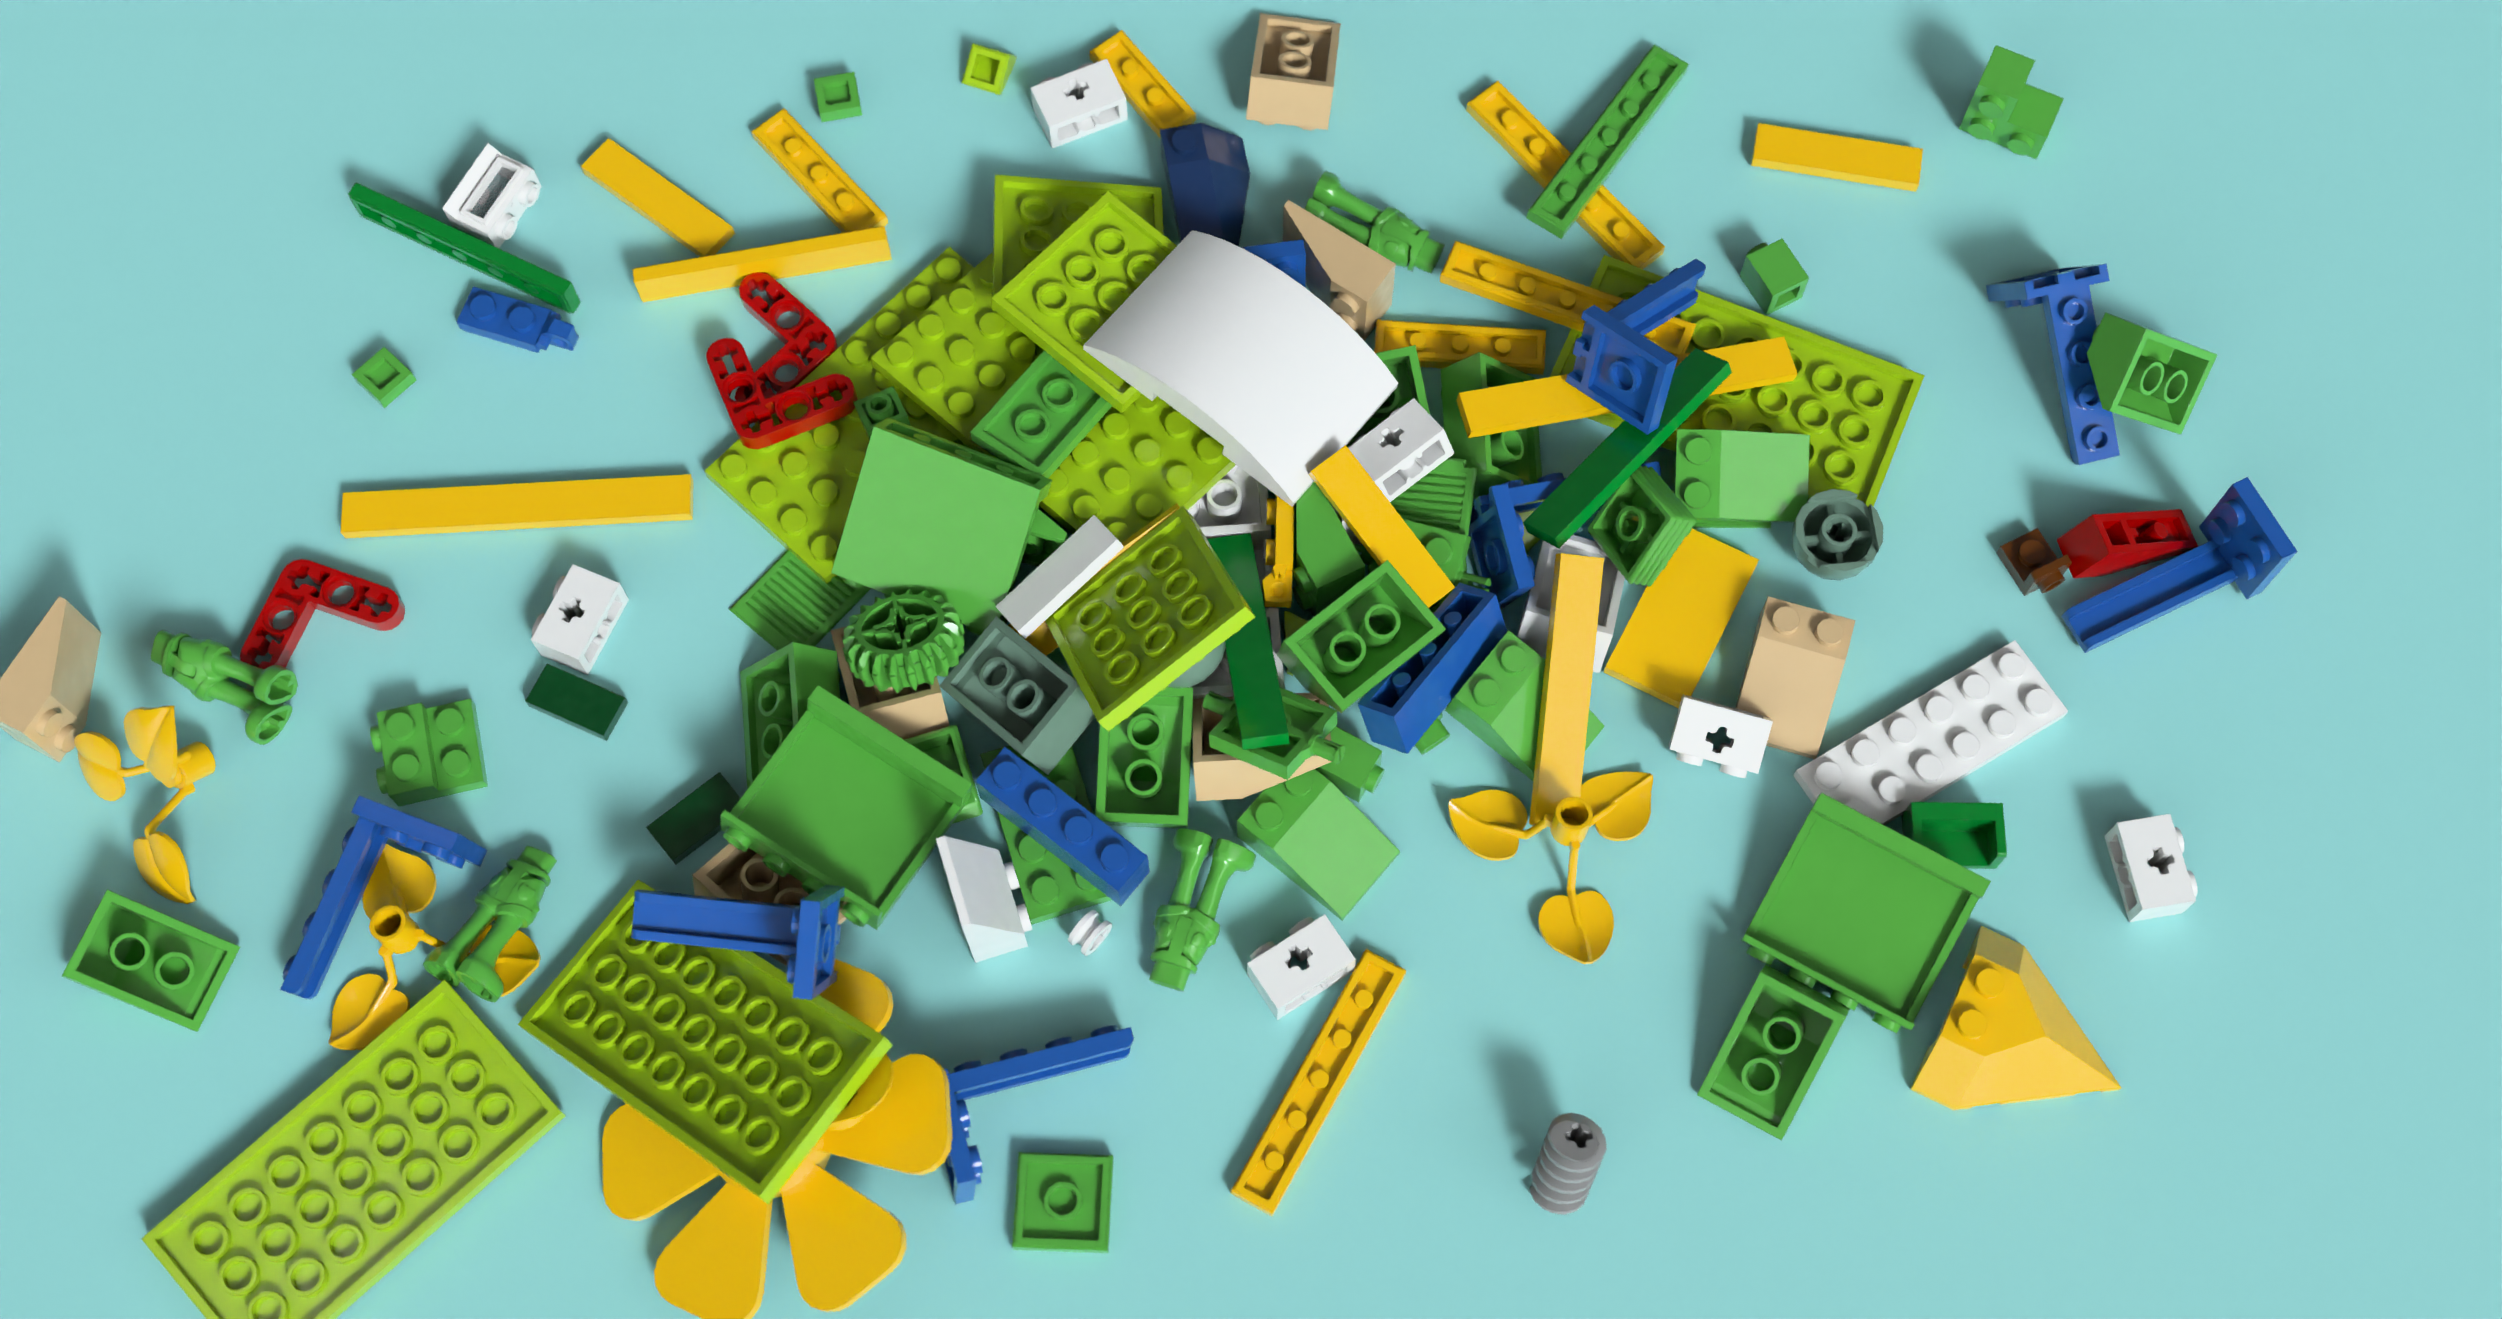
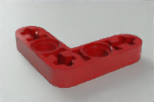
[735,272,838,423]
[706,338,858,450]
[240,559,405,669]

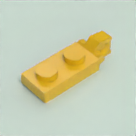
[1262,495,1294,608]

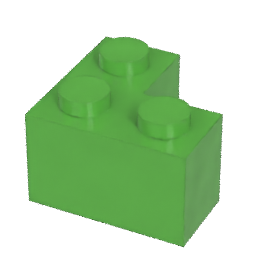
[1959,45,2064,159]

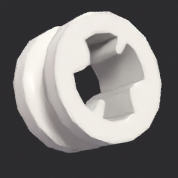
[1068,909,1112,956]

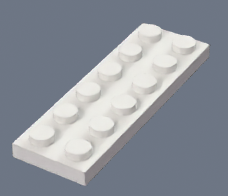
[1793,640,2068,825]

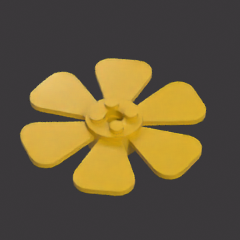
[602,959,952,1319]

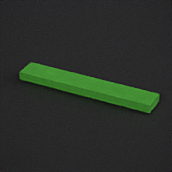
[1526,44,1689,239]

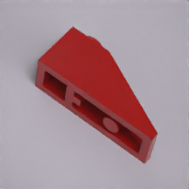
[2056,509,2198,578]

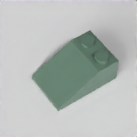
[939,616,1095,775]

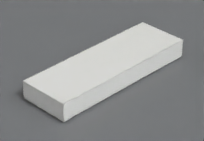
[996,515,1124,639]

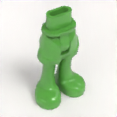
[1304,171,1445,274]
[151,630,298,745]
[1149,828,1256,992]
[423,846,557,1002]

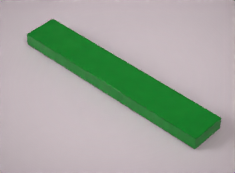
[348,183,581,314]
[1523,348,1732,548]
[1207,533,1289,750]

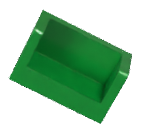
[1901,802,2007,869]

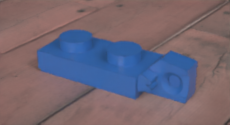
[456,286,579,353]

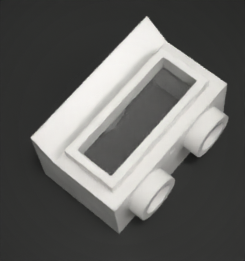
[442,143,542,248]

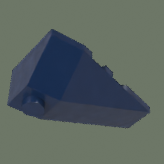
[1160,123,1250,246]

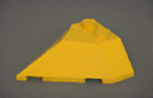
[1910,926,2121,1110]

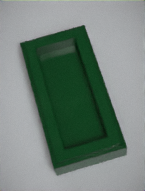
[525,663,628,741]
[646,772,741,865]

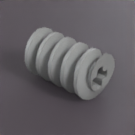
[1529,1113,1606,1215]

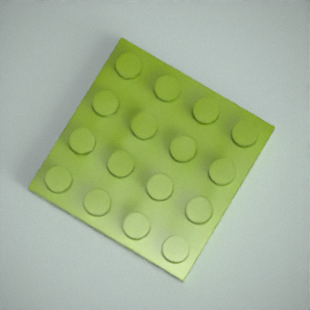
[992,175,1163,311]
[991,191,1177,413]
[1045,506,1255,732]

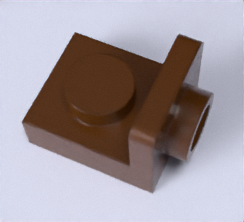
[1996,528,2072,596]

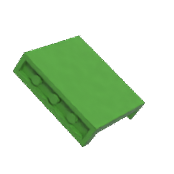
[831,418,1052,635]
[720,685,972,930]
[1741,793,1991,1034]

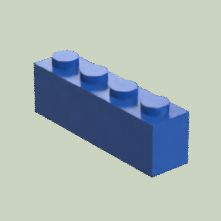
[1358,583,1507,754]
[975,747,1150,906]

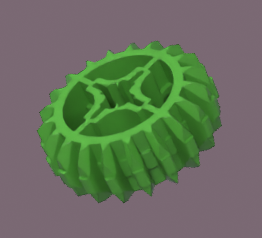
[843,589,965,694]

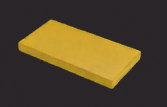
[1603,528,1759,709]

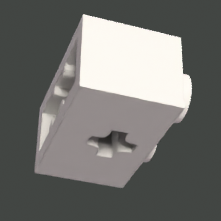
[1030,59,1128,149]
[1348,398,1454,502]
[531,564,629,675]
[1668,694,1773,778]
[2104,814,2197,922]
[1247,914,1356,1020]

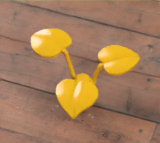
[74,705,215,904]
[1448,771,1653,964]
[328,844,541,1050]

